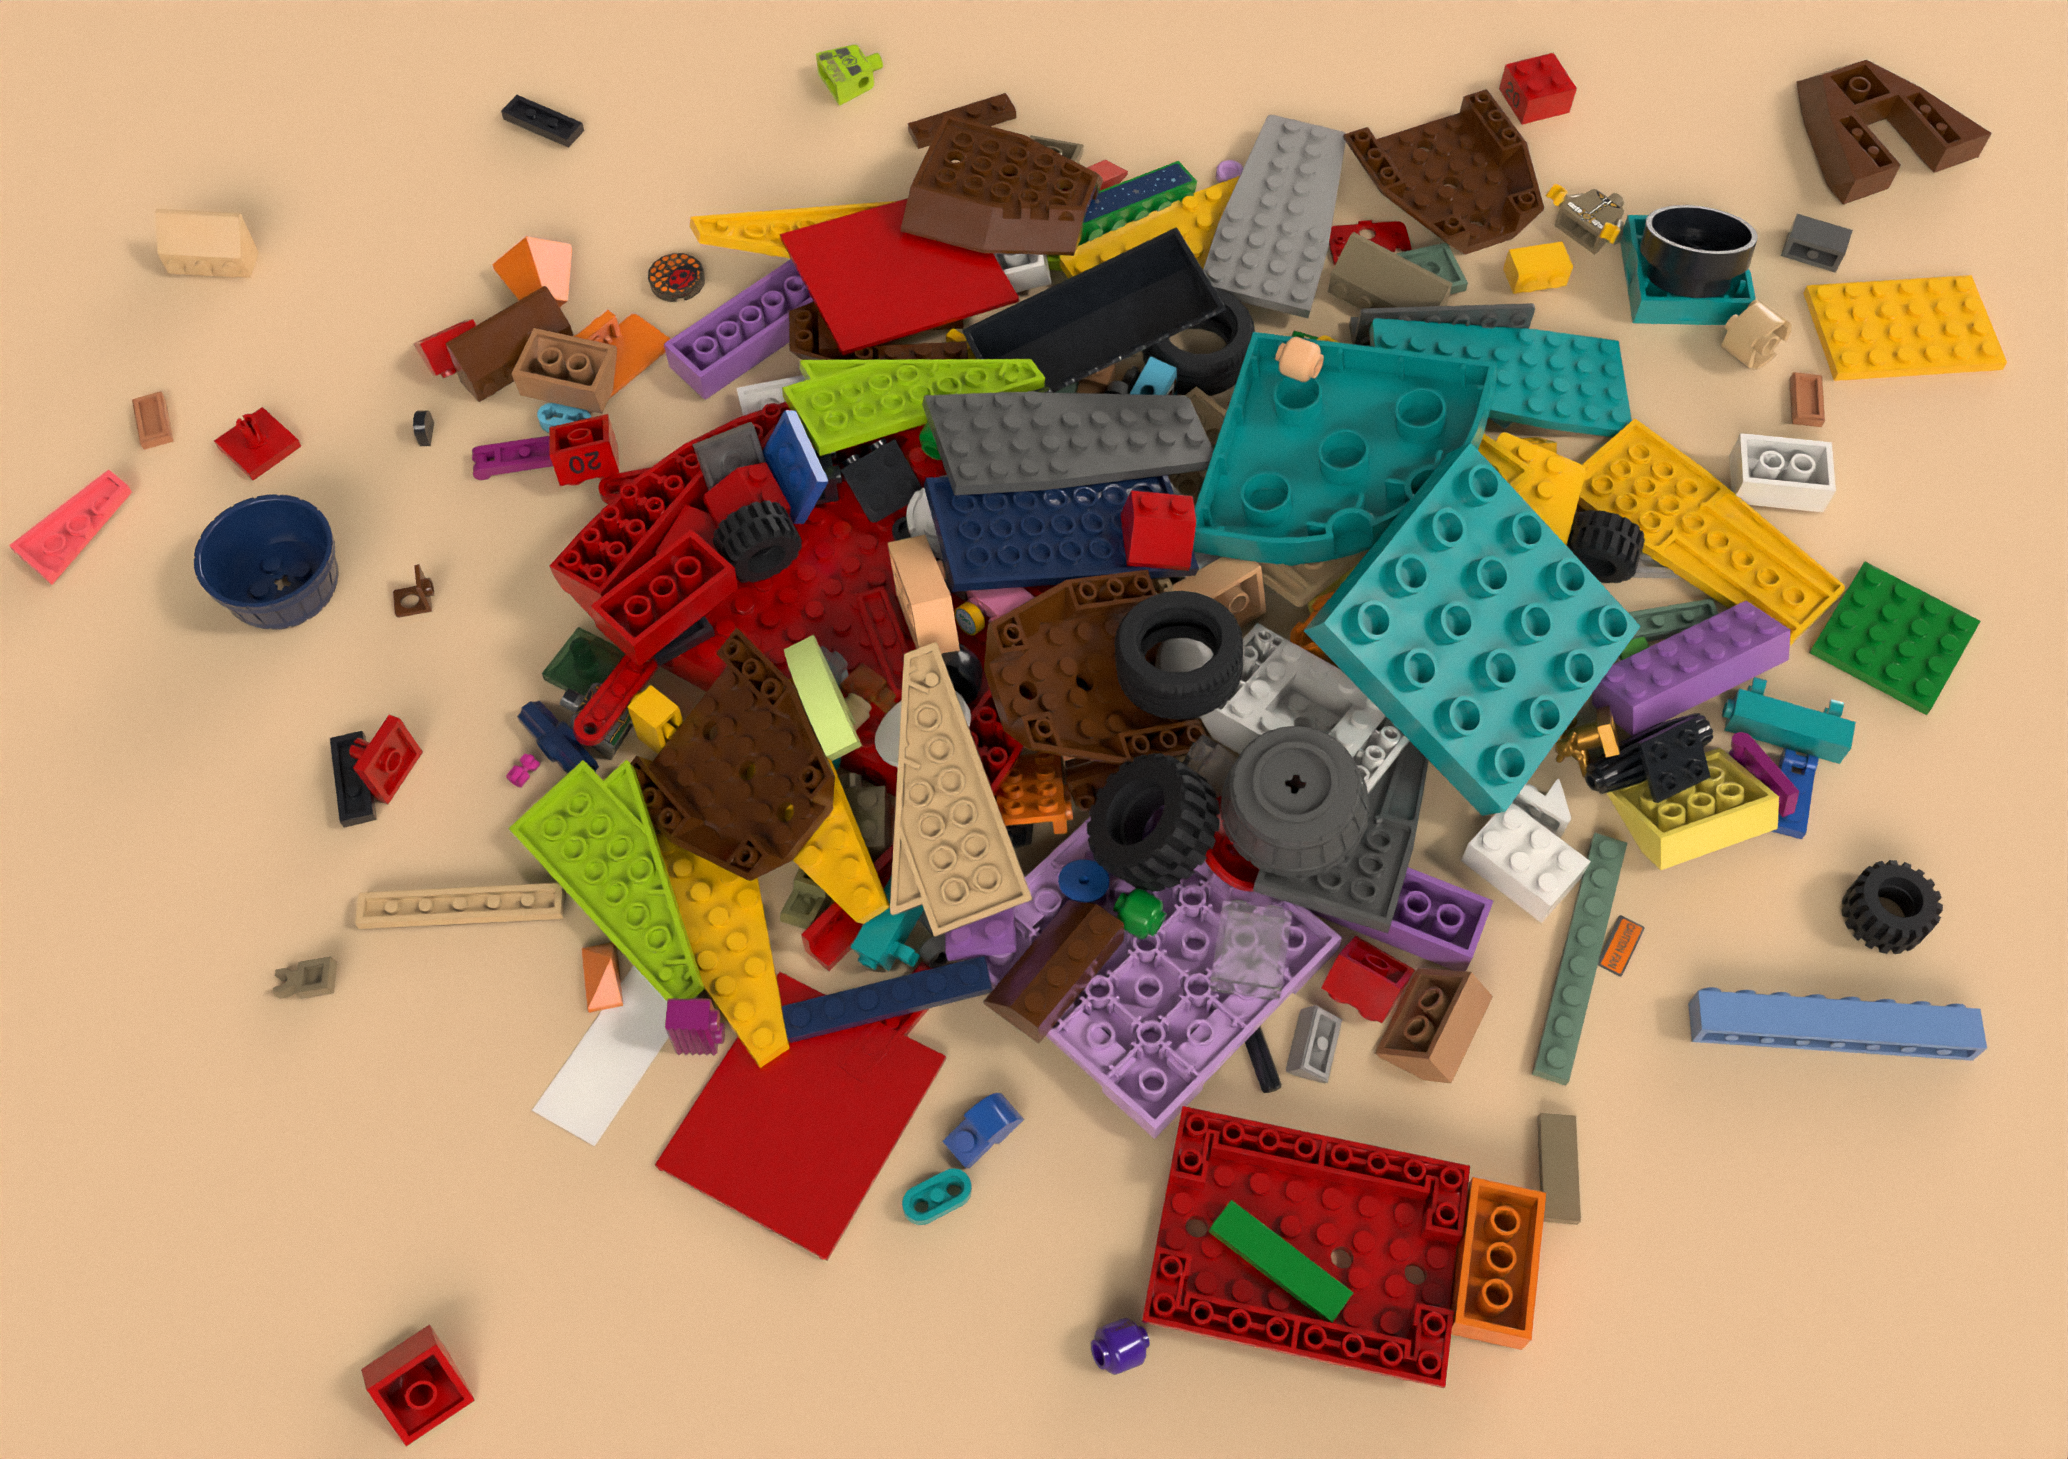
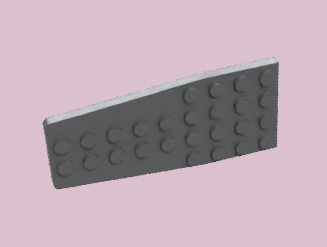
[922,391,1214,495]
[1253,741,1429,933]

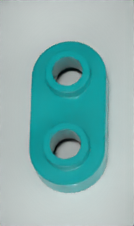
[902,1169,972,1225]

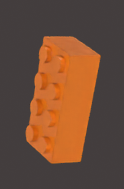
[1450,1177,1546,1350]

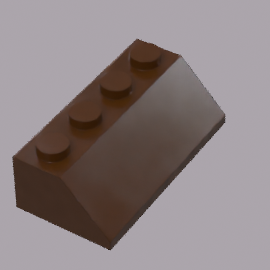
[446,286,573,402]
[983,900,1124,1044]

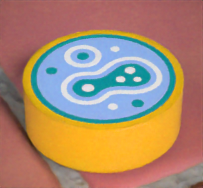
[955,602,985,635]

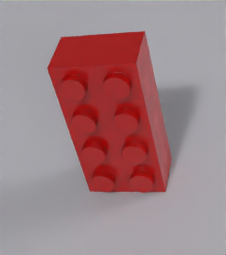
[590,529,738,666]

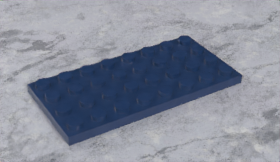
[924,475,1199,592]

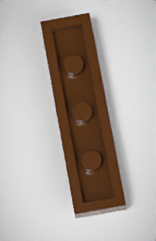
[908,93,1016,149]

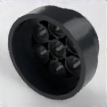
[1640,205,1758,298]

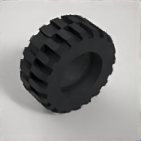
[1087,753,1220,892]

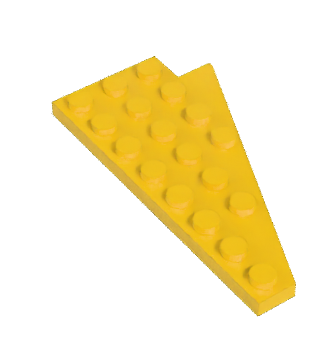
[656,832,789,1068]

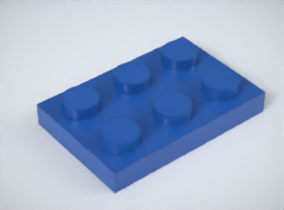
[762,410,829,524]

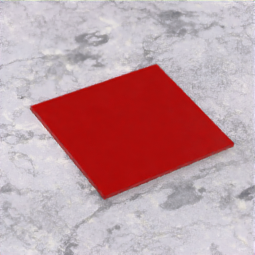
[780,198,1019,355]
[655,972,947,1261]

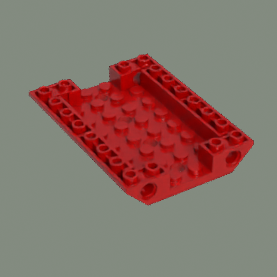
[1142,1106,1470,1388]

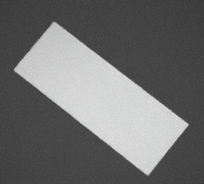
[532,966,697,1146]

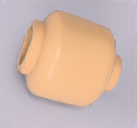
[1275,337,1324,382]

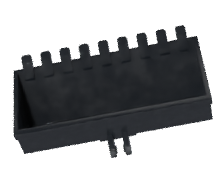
[962,227,1227,393]

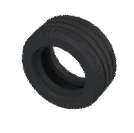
[1142,287,1255,396]
[1114,591,1243,720]

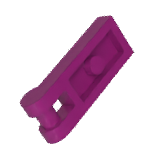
[472,436,553,480]
[1729,732,1799,817]

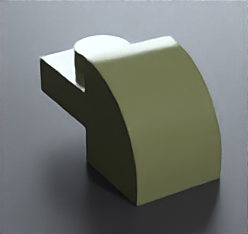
[780,868,832,929]

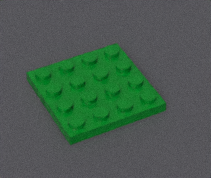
[1809,561,1981,715]

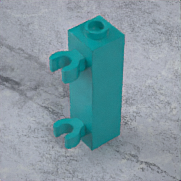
[1722,677,1856,764]
[850,875,924,971]

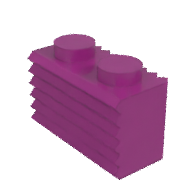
[665,998,725,1056]

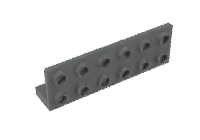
[1349,303,1535,346]

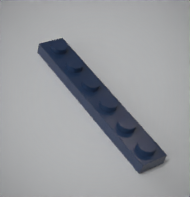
[782,956,993,1043]

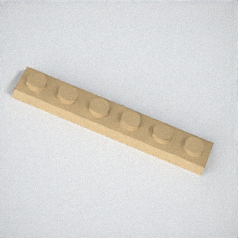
[355,883,565,929]

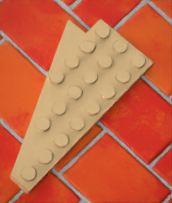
[890,642,1033,937]

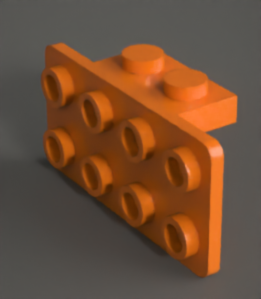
[573,310,670,412]
[997,752,1073,834]

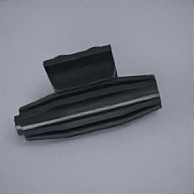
[1585,713,1713,803]

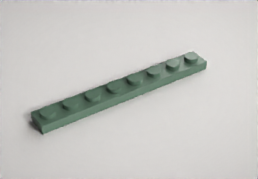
[1532,833,1627,1086]

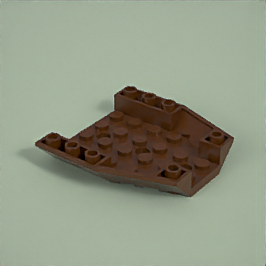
[1343,89,1544,255]
[901,115,1103,256]
[984,570,1211,765]
[631,628,835,881]

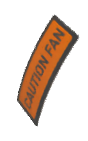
[1598,915,1645,977]

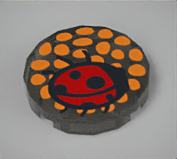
[648,253,705,302]

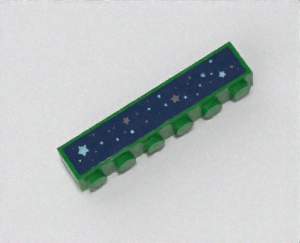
[1056,161,1197,256]

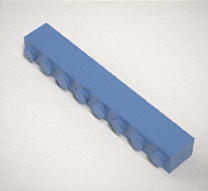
[1688,987,1987,1061]

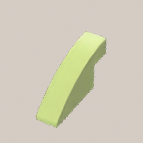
[784,635,862,761]

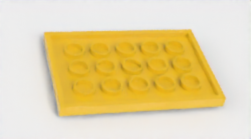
[1803,275,2007,381]

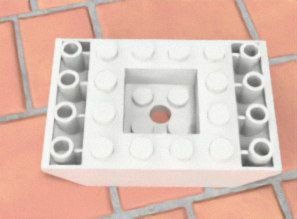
[1200,623,1409,794]

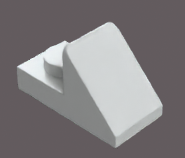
[1512,779,1571,838]

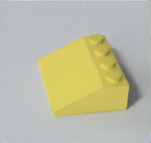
[1607,748,1779,870]

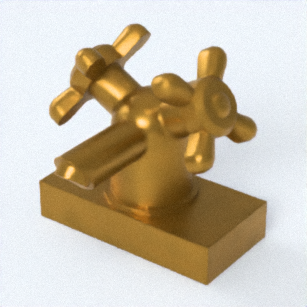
[1555,706,1619,778]

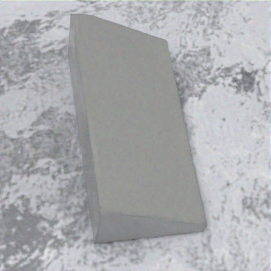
[1286,1005,1342,1084]

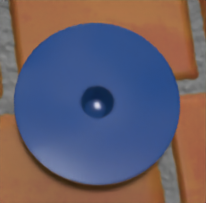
[1058,859,1110,902]

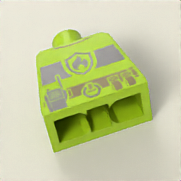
[816,45,883,106]

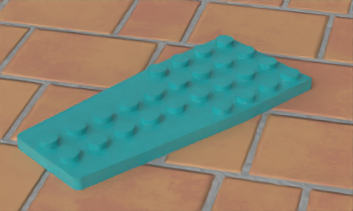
[1369,318,1632,437]

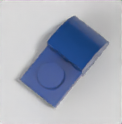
[943,1093,1024,1169]

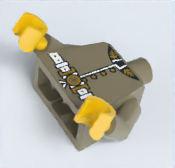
[1545,183,1624,255]

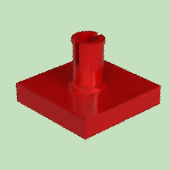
[214,407,301,481]
[349,714,423,804]

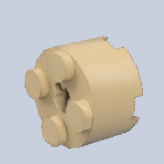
[1721,299,1792,370]

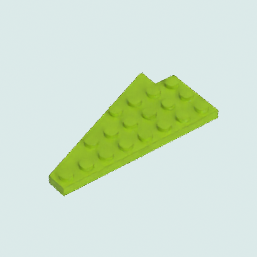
[782,359,1045,456]
[508,759,704,1001]

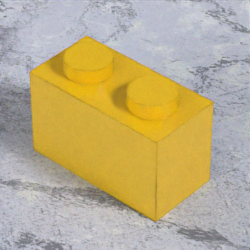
[1503,241,1573,294]
[627,685,683,754]

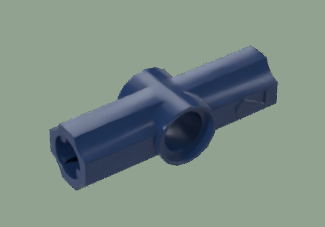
[517,700,599,774]

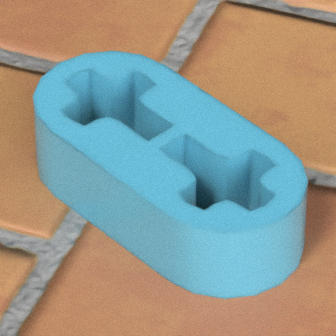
[537,403,591,433]

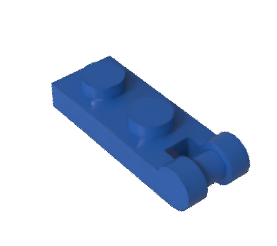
[1772,748,1819,839]

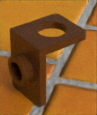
[393,564,435,618]

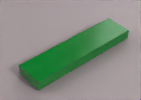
[1209,1200,1353,1323]

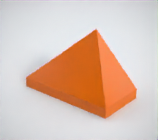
[582,942,623,1013]

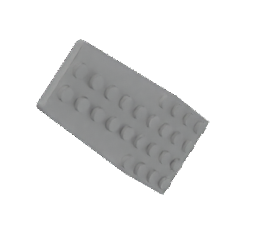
[1203,115,1346,318]

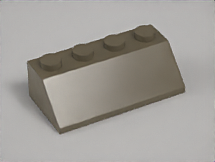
[1328,232,1452,310]

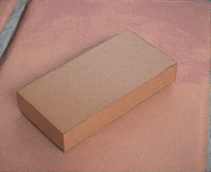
[1790,372,1825,427]
[132,392,174,450]

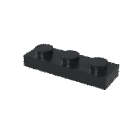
[501,95,584,148]
[330,731,377,828]

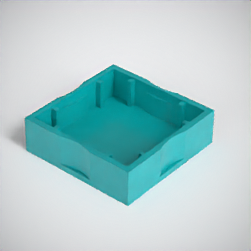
[1620,215,1756,325]

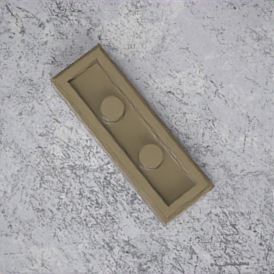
[1537,1113,1581,1225]

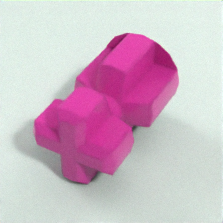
[506,753,540,788]

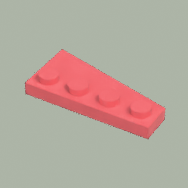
[9,470,132,585]

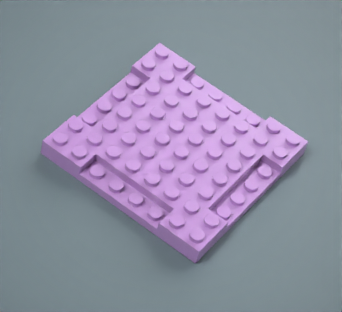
[956,805,1342,1139]

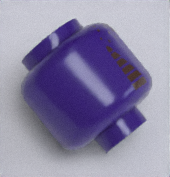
[1091,1318,1150,1375]

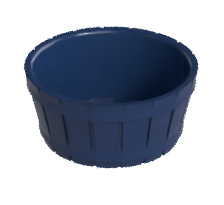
[194,494,339,630]

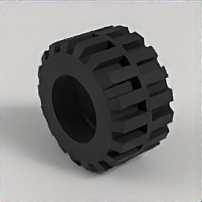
[712,501,802,583]
[1567,510,1645,583]
[1841,860,1943,954]

